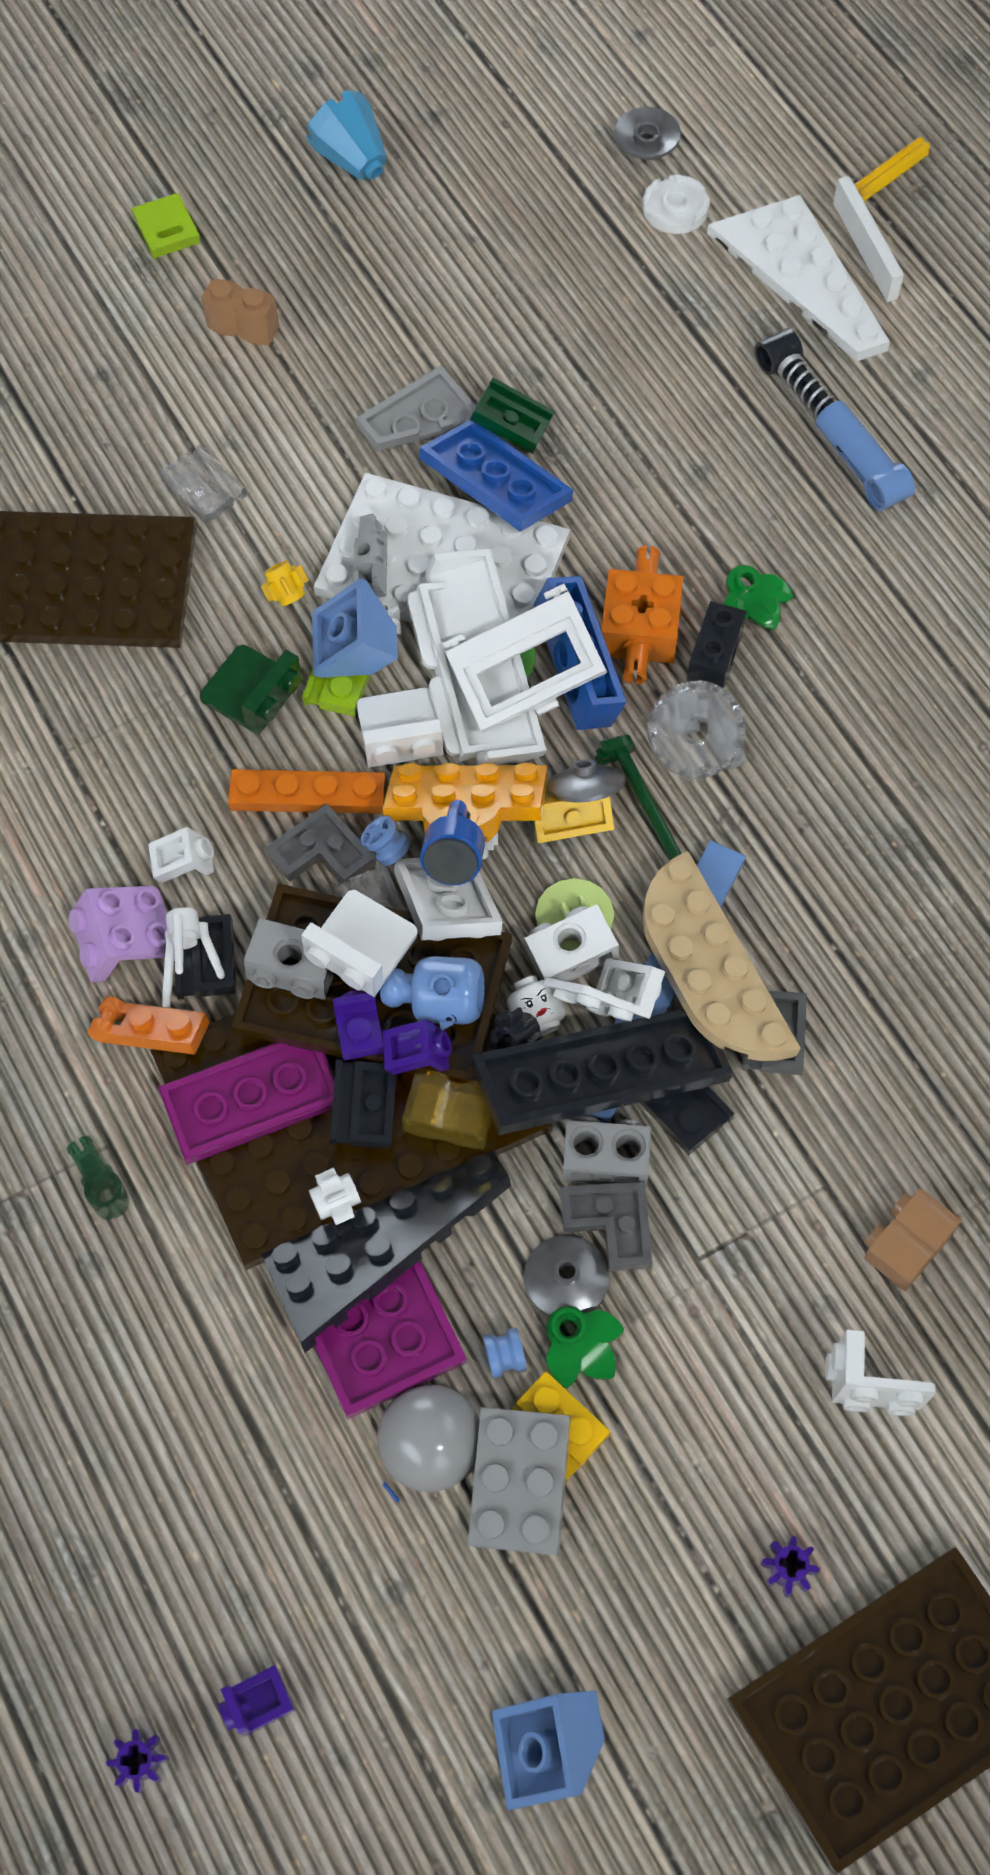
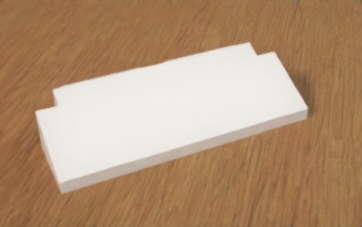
[406,548,547,765]

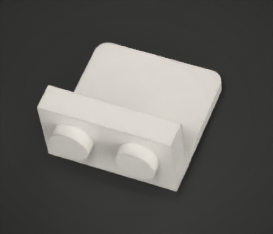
[357,688,444,768]
[301,890,417,997]
[543,958,665,1022]
[825,1330,936,1416]

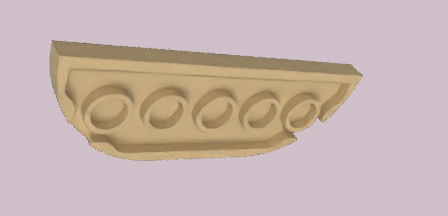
[642,851,801,1061]

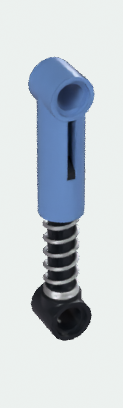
[754,328,915,511]

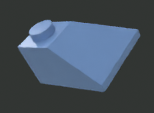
[312,578,398,678]
[492,1690,605,1811]

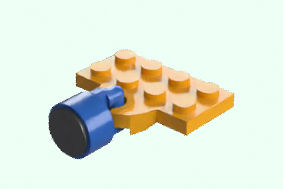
[383,763,548,885]

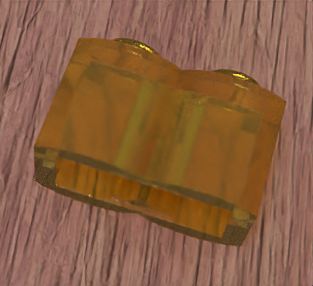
[402,1071,492,1149]

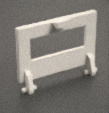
[443,584,607,733]

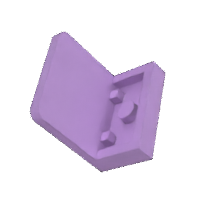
[69,886,167,982]

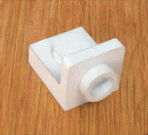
[148,827,214,883]

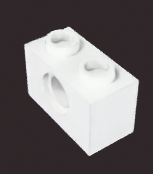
[524,904,619,982]

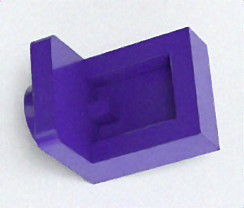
[218,1665,296,1737]

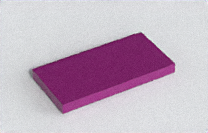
[158,1043,334,1165]

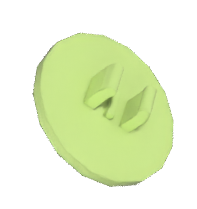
[535,878,614,951]

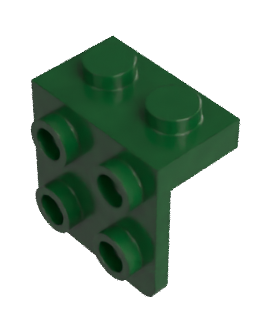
[199,644,302,735]

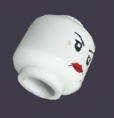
[506,975,566,1036]

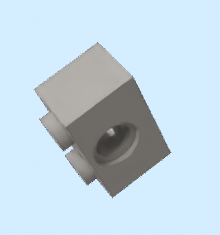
[243,918,334,1000]

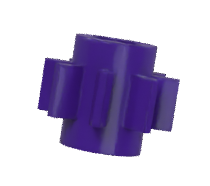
[760,1536,820,1598]
[106,1729,169,1793]

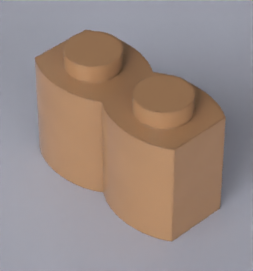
[201,279,280,345]
[864,1188,962,1292]

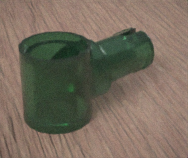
[66,1136,130,1219]

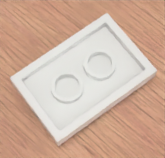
[394,858,503,941]

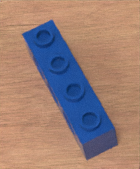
[533,576,627,730]

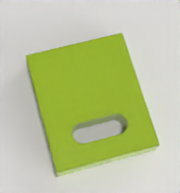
[131,192,201,259]

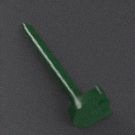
[595,735,682,860]

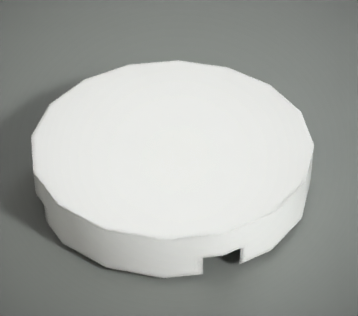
[642,175,710,234]

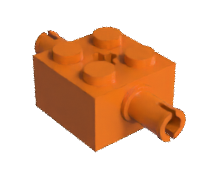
[601,545,684,685]

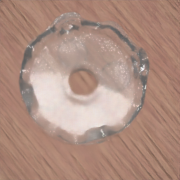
[647,681,746,780]

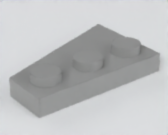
[356,365,476,451]

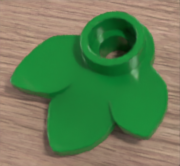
[723,565,793,631]
[546,1306,624,1389]

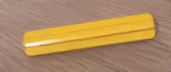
[854,137,930,201]

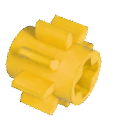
[260,560,309,606]

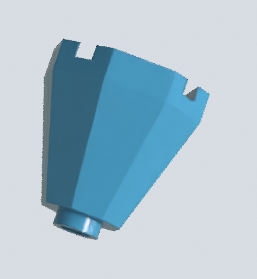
[306,90,387,180]

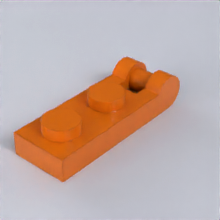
[87,996,209,1055]

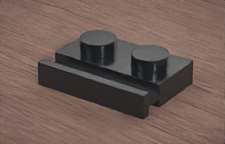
[174,914,236,1000]
[329,1059,396,1149]
[639,1086,734,1156]

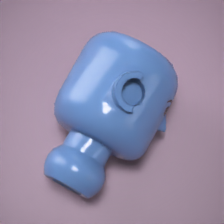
[380,956,484,1030]

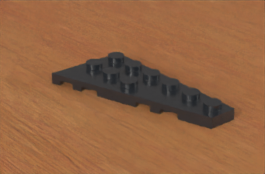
[261,1150,512,1353]

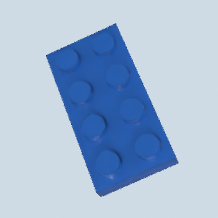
[419,420,573,532]

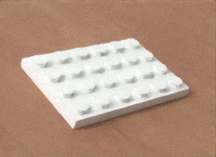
[314,473,570,623]

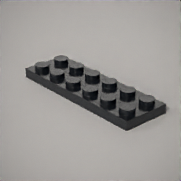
[470,1009,733,1135]

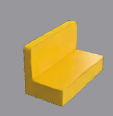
[533,790,614,844]

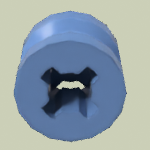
[360,815,411,866]
[483,1327,527,1379]

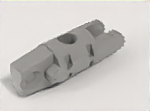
[353,513,387,598]

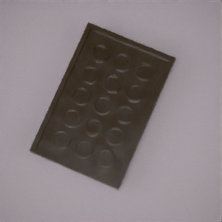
[0,511,197,648]
[231,883,512,1087]
[726,1546,990,1874]

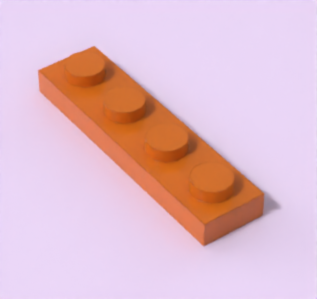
[228,769,386,814]

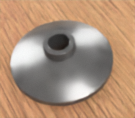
[614,107,681,159]
[547,759,625,802]
[524,1235,609,1316]

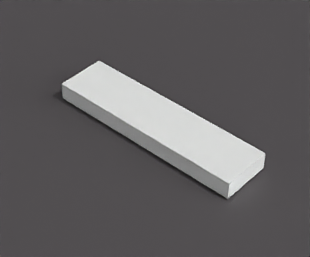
[833,176,904,302]

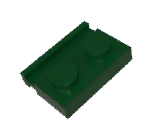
[470,378,555,454]

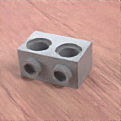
[563,1117,651,1188]

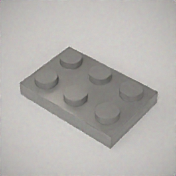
[467,1407,571,1555]

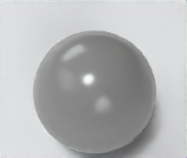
[377,1384,480,1492]

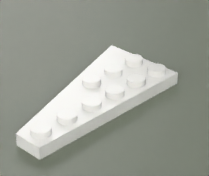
[707,195,890,362]

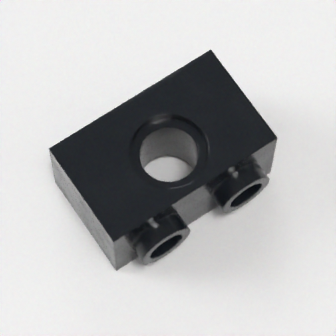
[686,601,747,696]

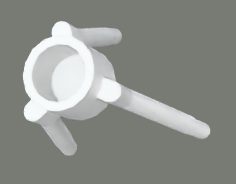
[162,907,225,1008]

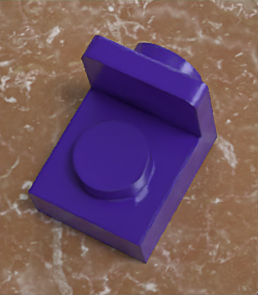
[333,990,384,1061]
[383,1019,452,1075]

